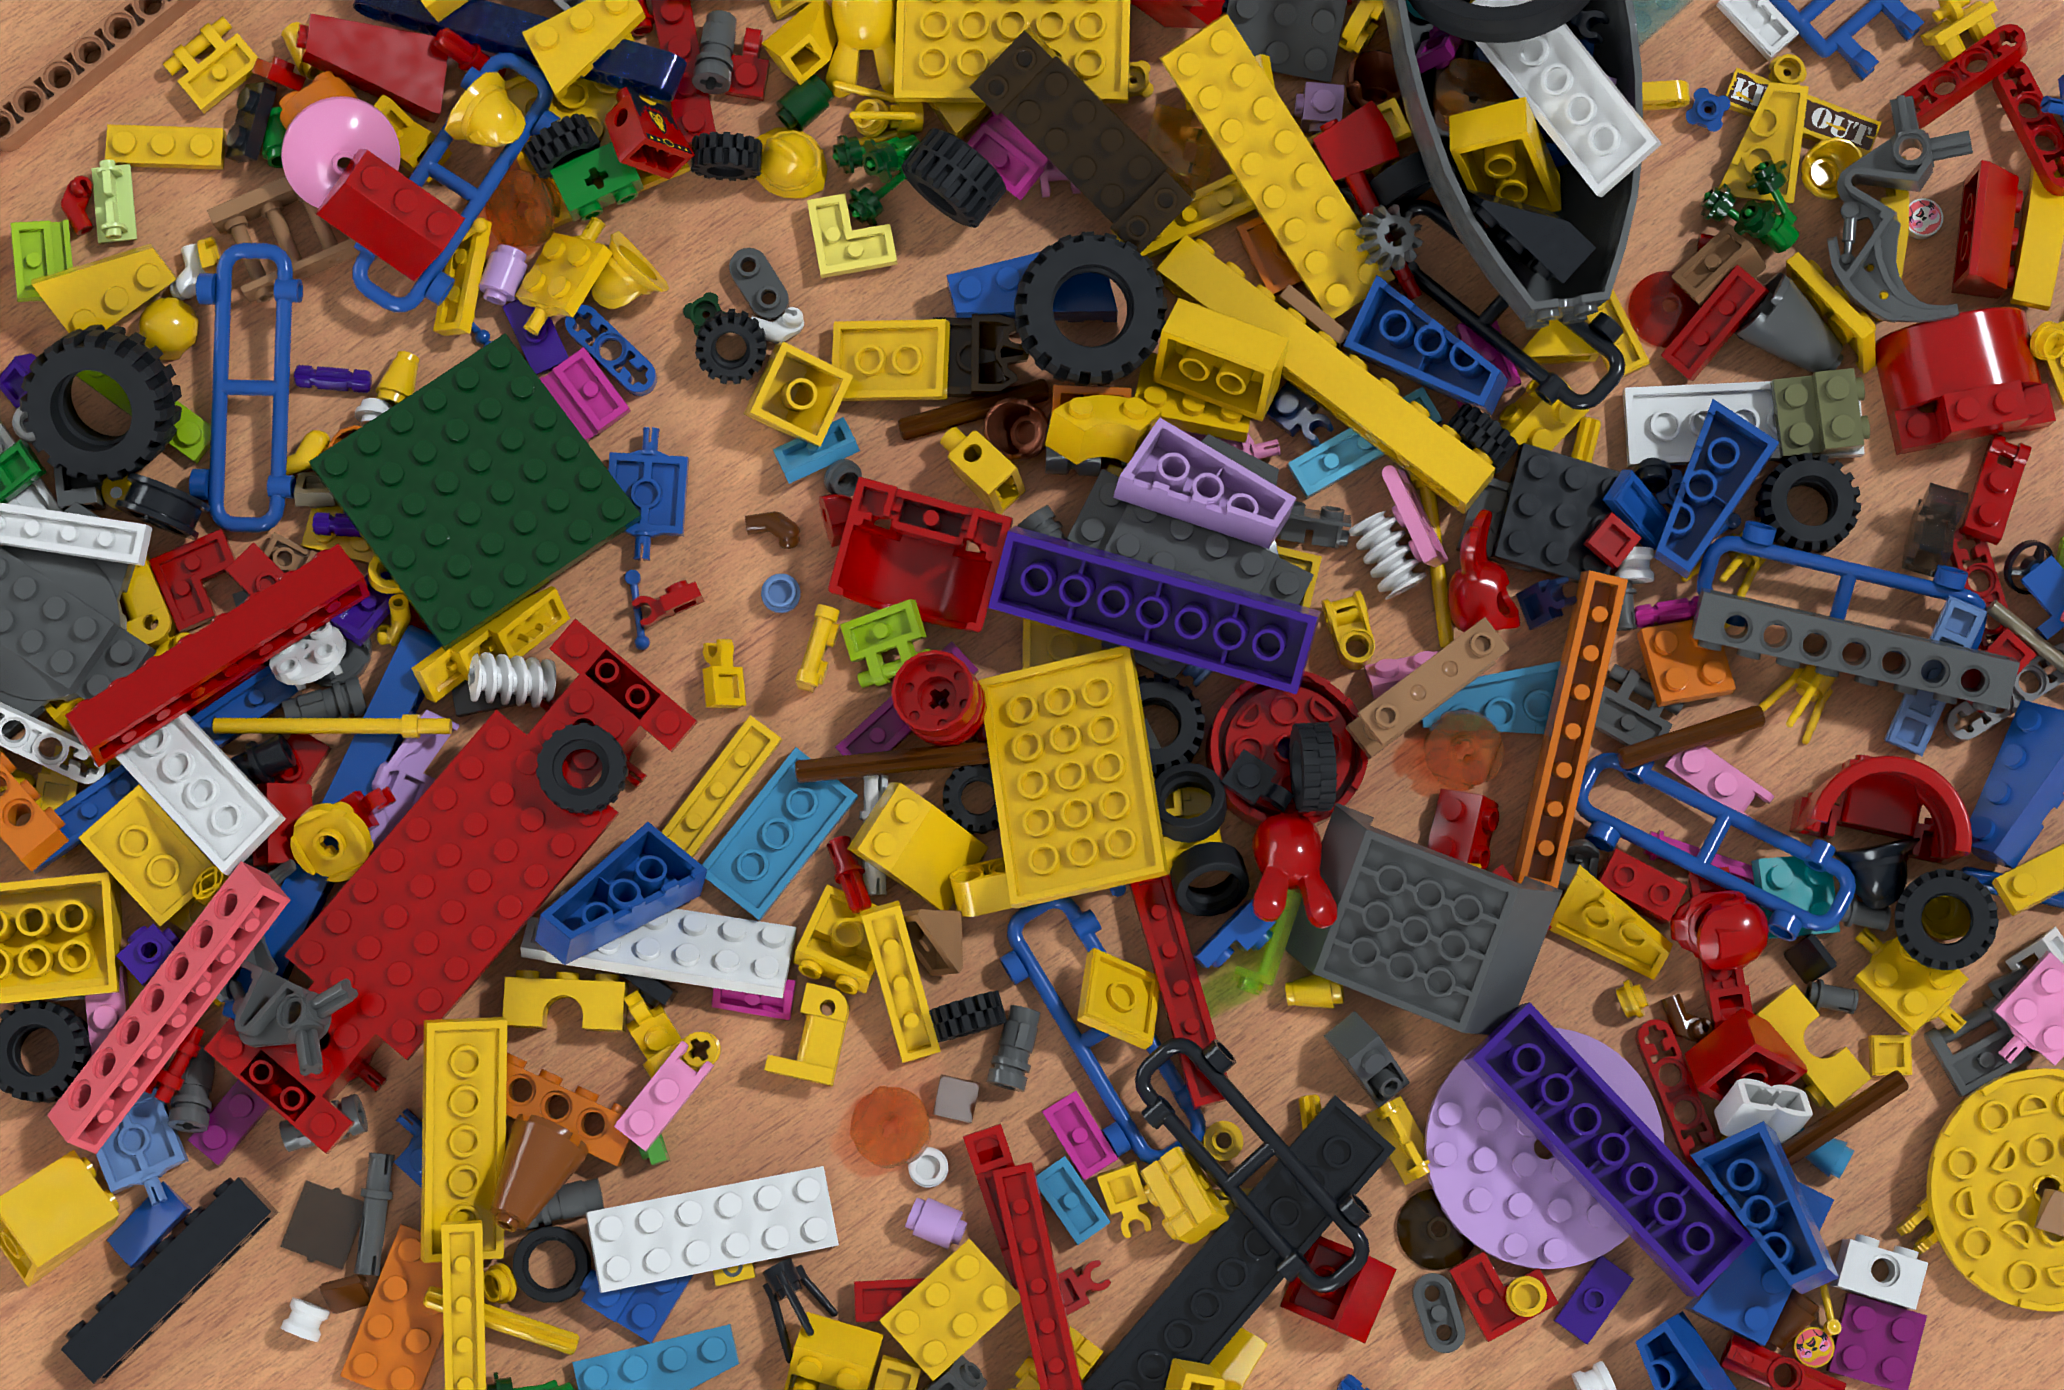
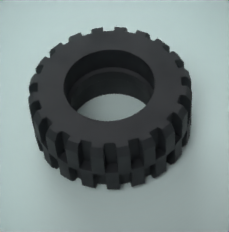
[1014,231,1167,386]
[20,324,182,483]

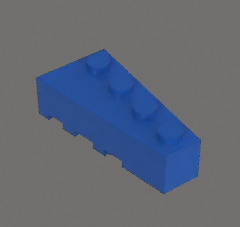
[1343,275,1508,416]
[535,822,707,965]
[1636,1311,1737,1390]

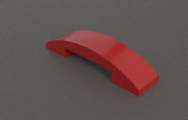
[1688,866,1753,1030]
[963,1123,1018,1289]

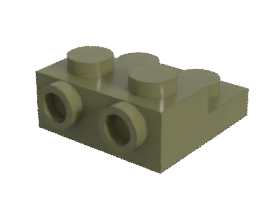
[1770,368,1870,459]

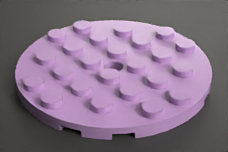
[1424,1028,1664,1269]

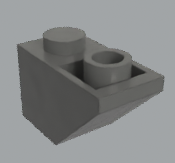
[1324,1011,1410,1107]

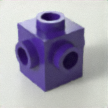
[116,923,180,987]

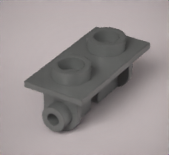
[1276,501,1351,549]

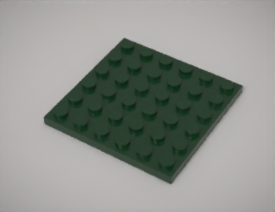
[309,333,641,651]

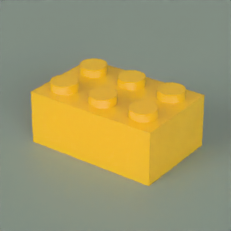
[1449,97,1561,228]
[1153,298,1289,422]

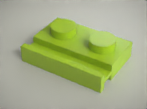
[11,220,73,302]

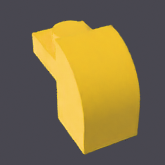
[374,95,453,183]

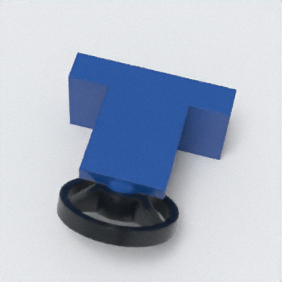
[2004,540,2064,640]

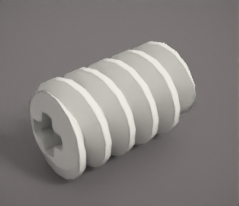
[1349,511,1427,600]
[468,652,556,708]

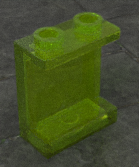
[1231,890,1302,995]

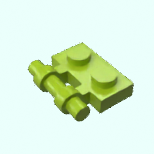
[840,599,931,688]

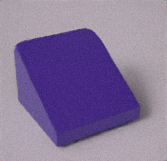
[0,353,36,409]

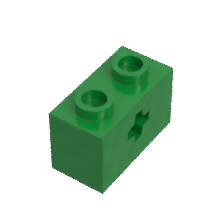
[550,142,644,222]

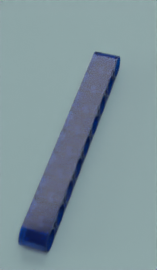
[353,0,687,102]

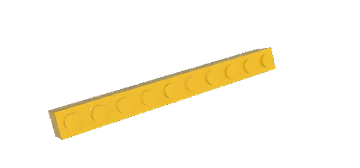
[1156,234,1495,514]

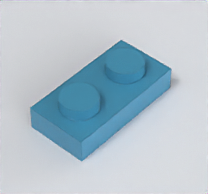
[773,417,860,484]
[1036,1156,1111,1245]

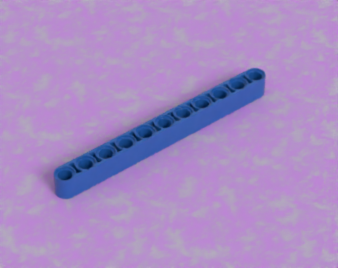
[222,625,441,1019]

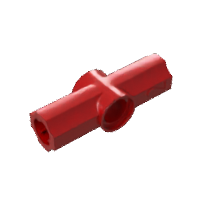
[1720,1334,1846,1390]

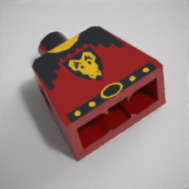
[605,86,695,179]

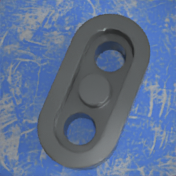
[729,248,789,321]
[1412,1273,1465,1353]

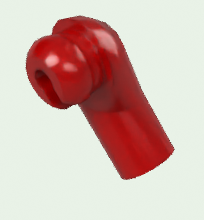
[61,175,94,236]

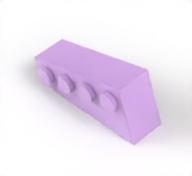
[1113,418,1296,549]

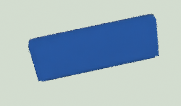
[107,1181,192,1268]

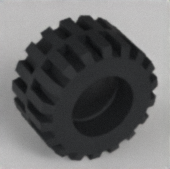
[901,128,1007,228]
[1754,453,1861,555]
[1138,674,1205,778]
[1894,869,1999,970]
[0,1000,91,1103]

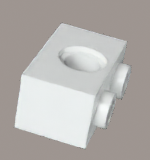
[1830,1234,1928,1310]

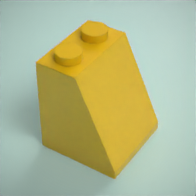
[0,1150,120,1287]

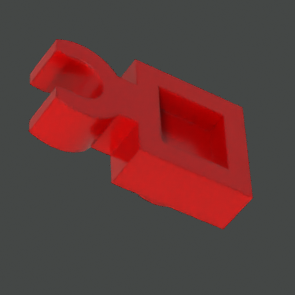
[1058,1260,1111,1316]

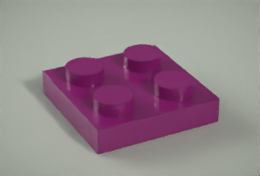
[1826,1293,1927,1390]

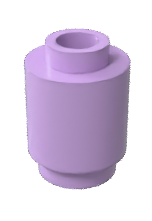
[479,244,527,306]
[905,1197,968,1249]

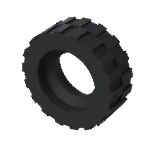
[1289,722,1337,812]
[536,723,628,815]

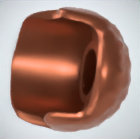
[1345,50,1403,109]
[983,398,1049,461]

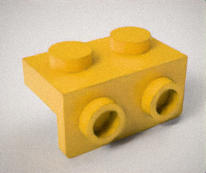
[1498,378,1589,451]

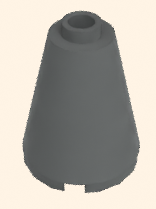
[1734,272,1844,374]

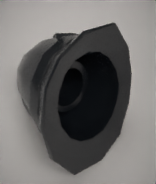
[1834,838,1920,909]

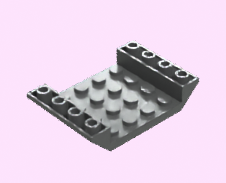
[1283,803,1563,1035]

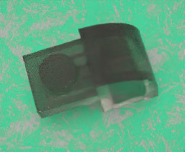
[1902,483,1969,577]

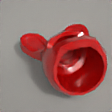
[1448,509,1521,632]
[1252,813,1337,929]

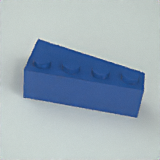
[947,252,1118,322]
[1654,399,1779,579]
[1970,699,2064,869]
[1690,1121,1839,1294]
[1684,1181,1834,1346]

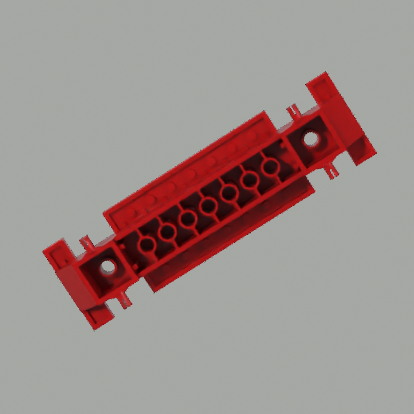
[204,618,698,1154]

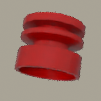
[891,650,987,747]

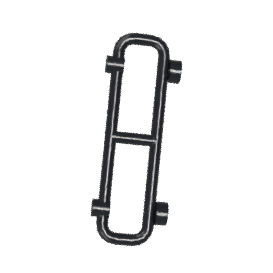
[1390,200,1626,410]
[1135,1037,1372,1293]

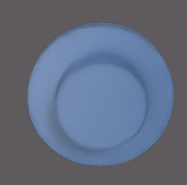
[761,574,801,613]

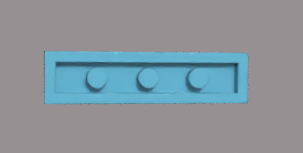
[1287,386,1443,499]

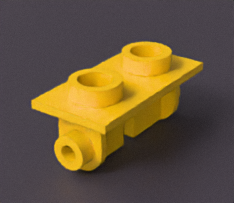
[1366,1096,1431,1185]

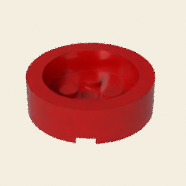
[1205,671,1368,828]

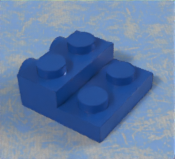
[1193,900,1276,968]
[579,1269,694,1343]

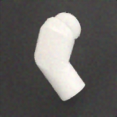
[170,244,206,300]
[751,307,804,344]

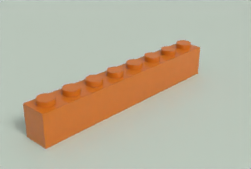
[1512,570,1628,888]

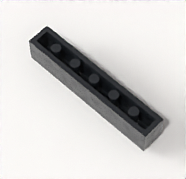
[61,1177,279,1384]

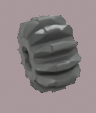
[1355,204,1424,272]

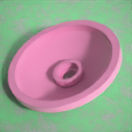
[281,96,400,208]

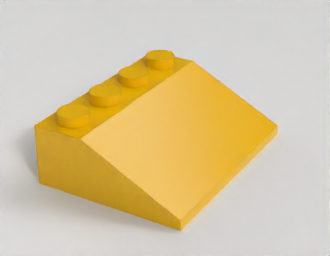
[0,872,122,1004]

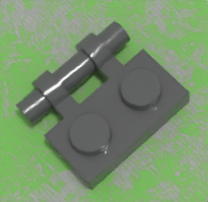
[1594,664,1684,746]

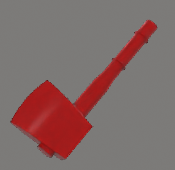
[1312,100,1422,301]

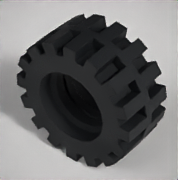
[943,763,999,834]

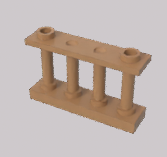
[207,157,360,303]
[1345,617,1510,759]

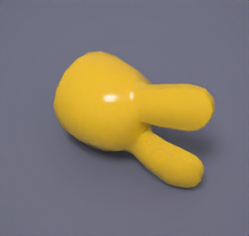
[826,0,897,98]

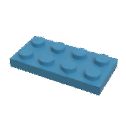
[702,747,858,921]

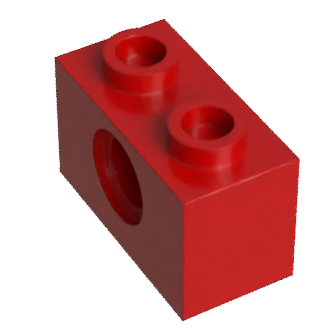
[1597,848,1688,925]

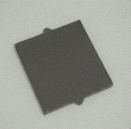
[280,1180,364,1270]

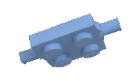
[96,1087,189,1206]

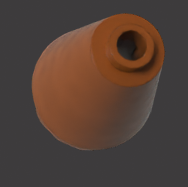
[490,1114,589,1232]

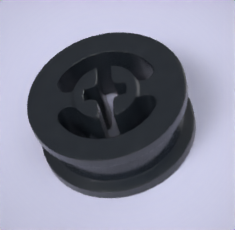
[115,473,211,540]

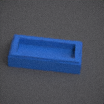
[1603,469,1670,550]

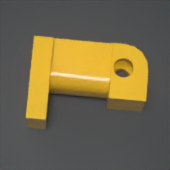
[121,554,178,650]
[764,983,849,1086]

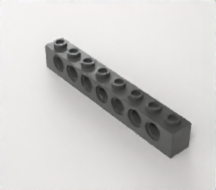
[1690,587,2020,713]

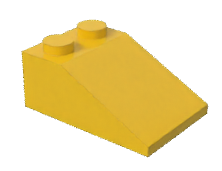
[847,782,988,911]

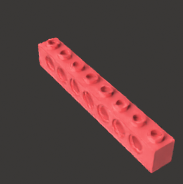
[47,861,290,1154]

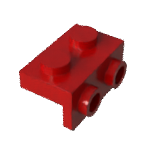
[1427,788,1499,870]

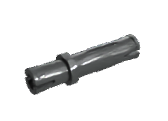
[354,1152,395,1276]

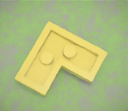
[807,193,898,278]

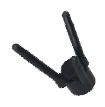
[763,1258,838,1363]

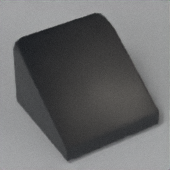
[1784,934,1837,984]

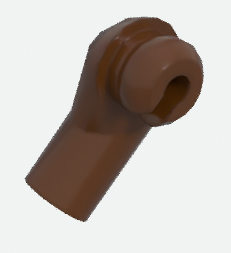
[745,511,800,549]
[1661,994,1714,1043]

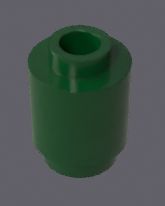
[776,74,834,131]

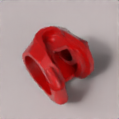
[1670,890,1769,970]

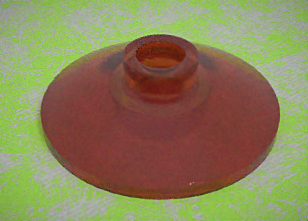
[1628,271,1699,348]

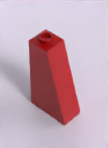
[296,13,448,123]

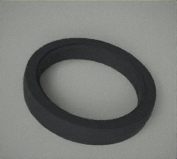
[1408,0,1590,43]

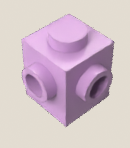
[1294,82,1345,136]

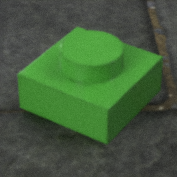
[638,1133,670,1166]

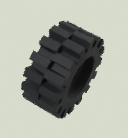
[524,114,601,179]
[691,132,762,181]
[695,309,767,384]
[1447,404,1518,474]
[929,991,1007,1042]

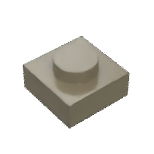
[294,472,336,509]

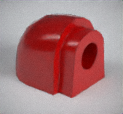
[819,494,852,548]

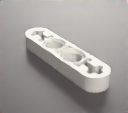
[0,702,106,784]

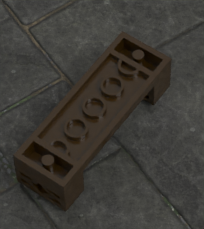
[969,27,1196,253]

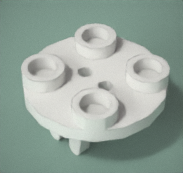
[269,621,346,691]

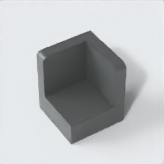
[54,465,106,512]

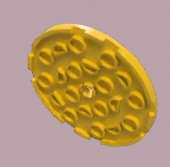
[1927,1068,2064,1312]

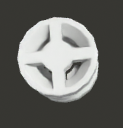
[1615,547,1654,584]
[280,1297,330,1342]
[1572,1361,1617,1390]

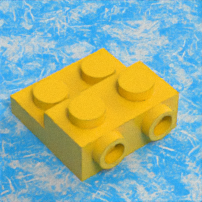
[793,884,878,995]

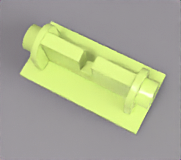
[91,160,137,244]

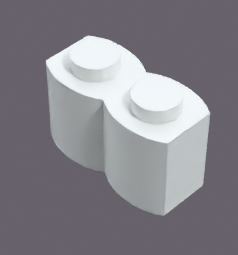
[1714,1078,1813,1145]

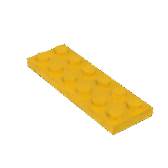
[421,1017,507,1263]

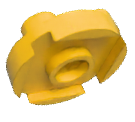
[1338,0,1384,54]
[290,801,374,882]

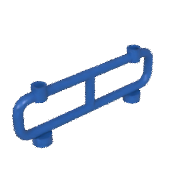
[352,53,561,313]
[189,243,303,533]
[1697,521,1987,654]
[1576,752,1856,941]
[999,897,1206,1165]

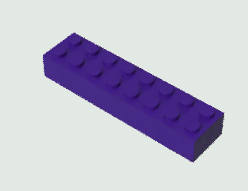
[988,526,1321,694]
[1464,1002,1755,1297]

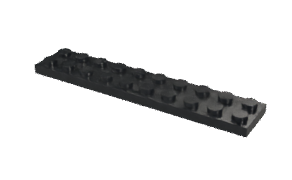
[1082,1095,1396,1390]

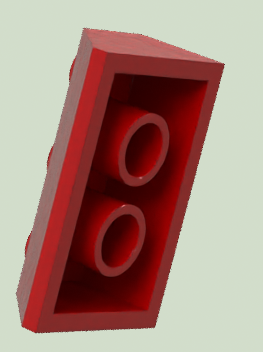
[315,149,465,281]
[1951,160,2023,299]

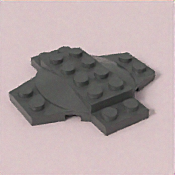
[1067,434,1314,680]
[0,502,156,739]

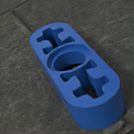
[565,305,657,396]

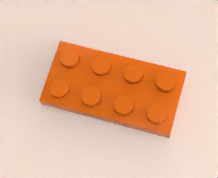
[340,1224,444,1390]

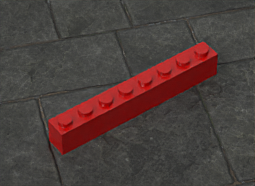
[65,543,370,767]

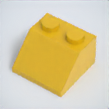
[743,341,853,447]

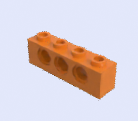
[0,751,69,872]
[506,1053,633,1167]

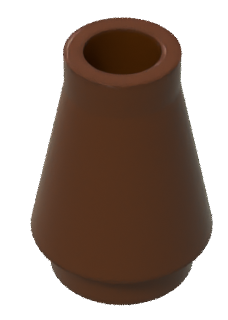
[1768,1288,1820,1350]

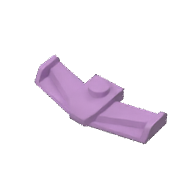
[370,710,459,853]

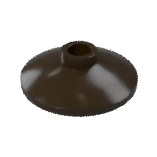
[1397,1189,1474,1269]

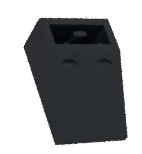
[1462,188,1596,283]

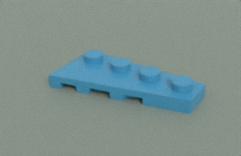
[1421,661,1561,734]
[572,1324,740,1390]

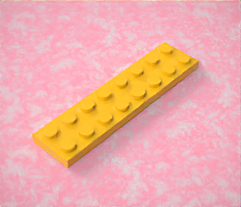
[1159,14,1395,319]

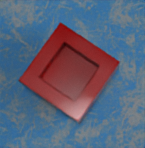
[252,56,306,92]
[1584,512,1641,569]

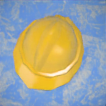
[444,72,526,148]
[755,127,828,198]
[592,231,669,309]

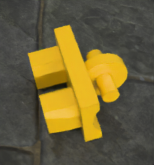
[1920,0,1998,61]

